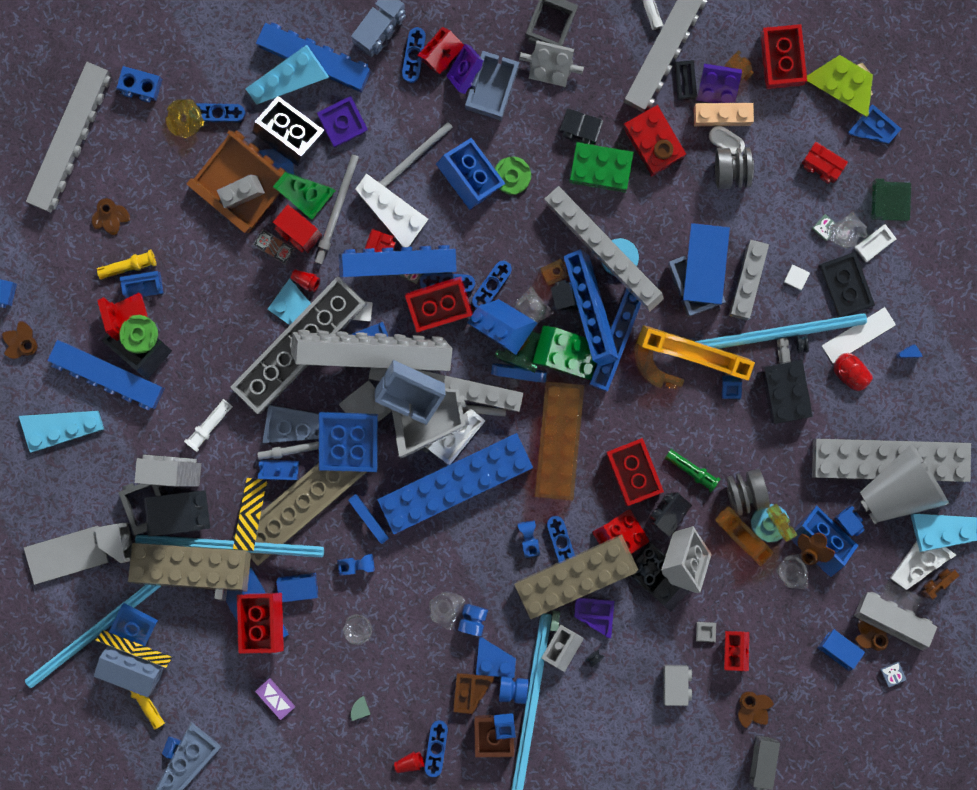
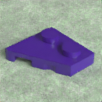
[574,598,614,638]

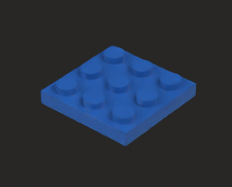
[319,412,378,472]

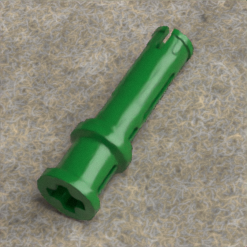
[664,449,720,493]

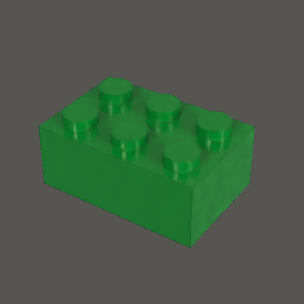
[569,142,633,193]
[533,326,596,380]

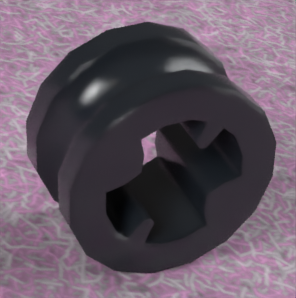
[796,336,809,354]
[585,649,604,667]

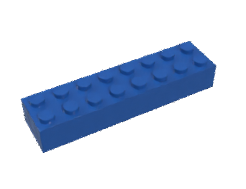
[377,433,533,534]

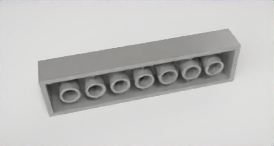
[230,276,367,414]
[291,330,452,371]
[812,439,971,482]
[135,455,201,486]

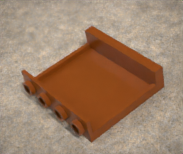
[187,130,288,233]

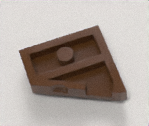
[920,568,960,600]
[453,673,494,714]

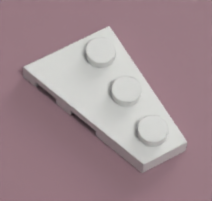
[426,409,485,465]
[890,542,956,590]

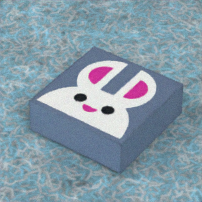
[880,661,906,687]

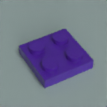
[447,44,484,94]
[697,64,742,103]
[317,96,368,148]

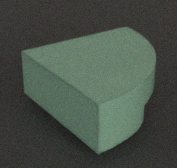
[550,610,560,631]
[351,696,371,721]

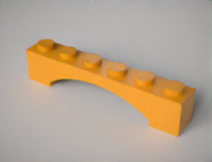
[637,325,755,381]

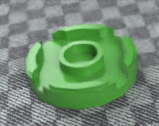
[495,157,531,195]
[119,315,158,354]

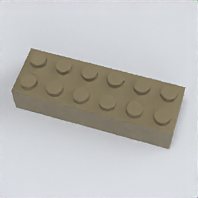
[514,534,638,619]
[128,543,251,592]

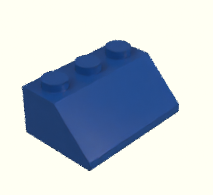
[436,138,505,210]
[467,299,537,355]
[789,506,858,577]

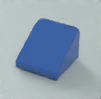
[896,344,923,358]
[722,376,742,399]
[494,713,516,740]
[162,736,181,759]

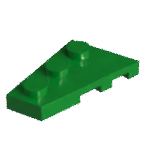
[273,172,336,220]

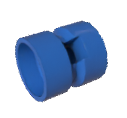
[458,604,488,636]
[499,676,528,704]

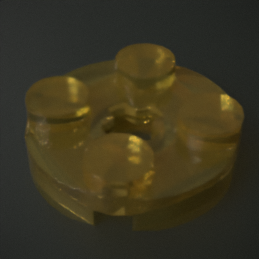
[166,99,204,138]
[766,504,797,542]

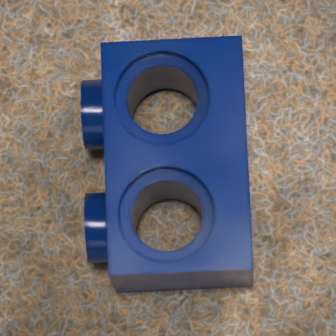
[117,66,162,103]

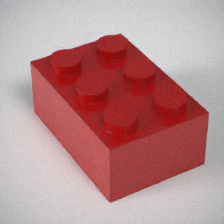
[760,24,807,89]
[623,105,686,177]
[273,204,322,253]
[405,276,473,332]
[605,438,664,506]
[237,593,284,653]

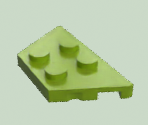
[807,55,873,117]

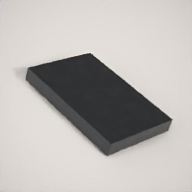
[819,252,875,317]

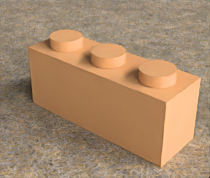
[694,103,754,126]

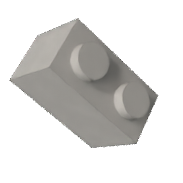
[217,175,265,209]
[541,625,584,672]
[664,665,692,706]

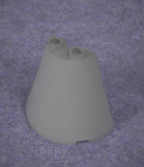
[392,388,469,458]
[860,444,949,524]

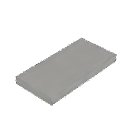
[24,526,109,585]

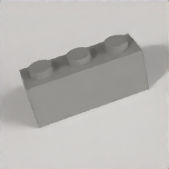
[93,523,132,563]
[661,526,712,593]

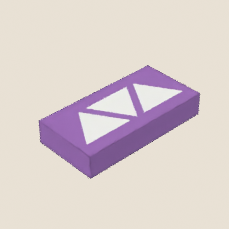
[255,678,296,720]

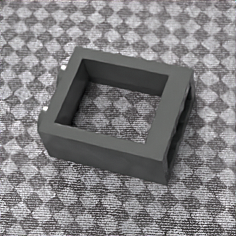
[525,0,578,46]
[118,483,164,535]
[749,735,780,790]

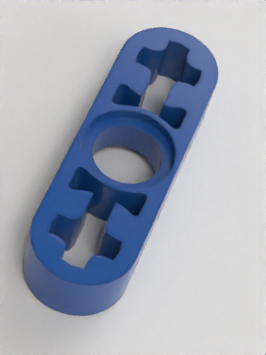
[402,27,426,83]
[190,103,246,123]
[472,261,512,308]
[420,273,475,292]
[491,363,547,382]
[348,494,389,544]
[547,516,575,562]
[425,720,448,777]

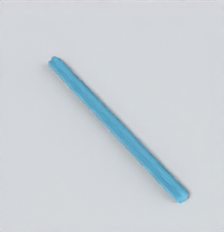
[695,313,867,349]
[135,535,324,557]
[25,585,161,688]
[512,613,552,790]

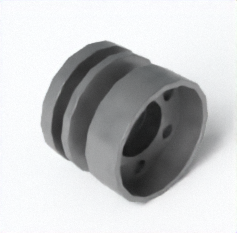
[715,147,754,189]
[727,469,770,516]

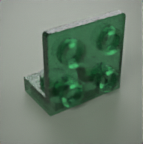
[871,178,911,221]
[494,331,541,373]

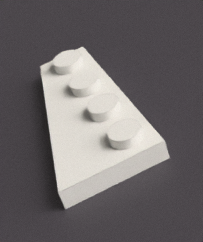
[355,174,428,247]

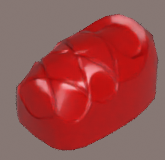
[834,353,873,391]

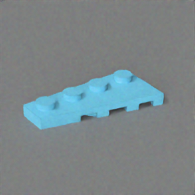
[246,45,329,105]
[268,279,311,325]
[19,411,104,453]
[911,514,977,552]

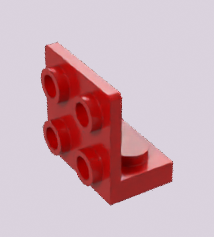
[97,293,148,341]
[592,509,649,554]

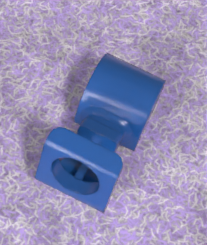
[518,520,540,558]
[337,554,375,575]

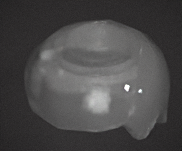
[343,614,372,645]

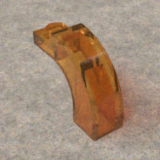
[634,332,684,390]
[715,506,774,567]

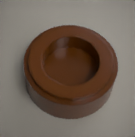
[654,140,673,160]

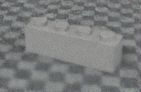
[729,240,769,320]
[854,592,937,651]

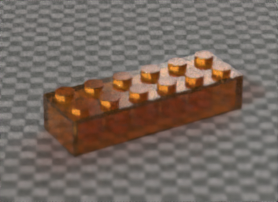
[534,382,584,501]

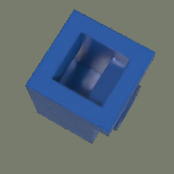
[835,506,865,536]

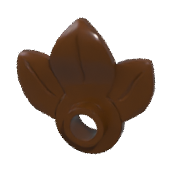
[92,198,130,236]
[2,321,38,359]
[797,533,835,565]
[855,619,888,651]
[738,691,774,728]

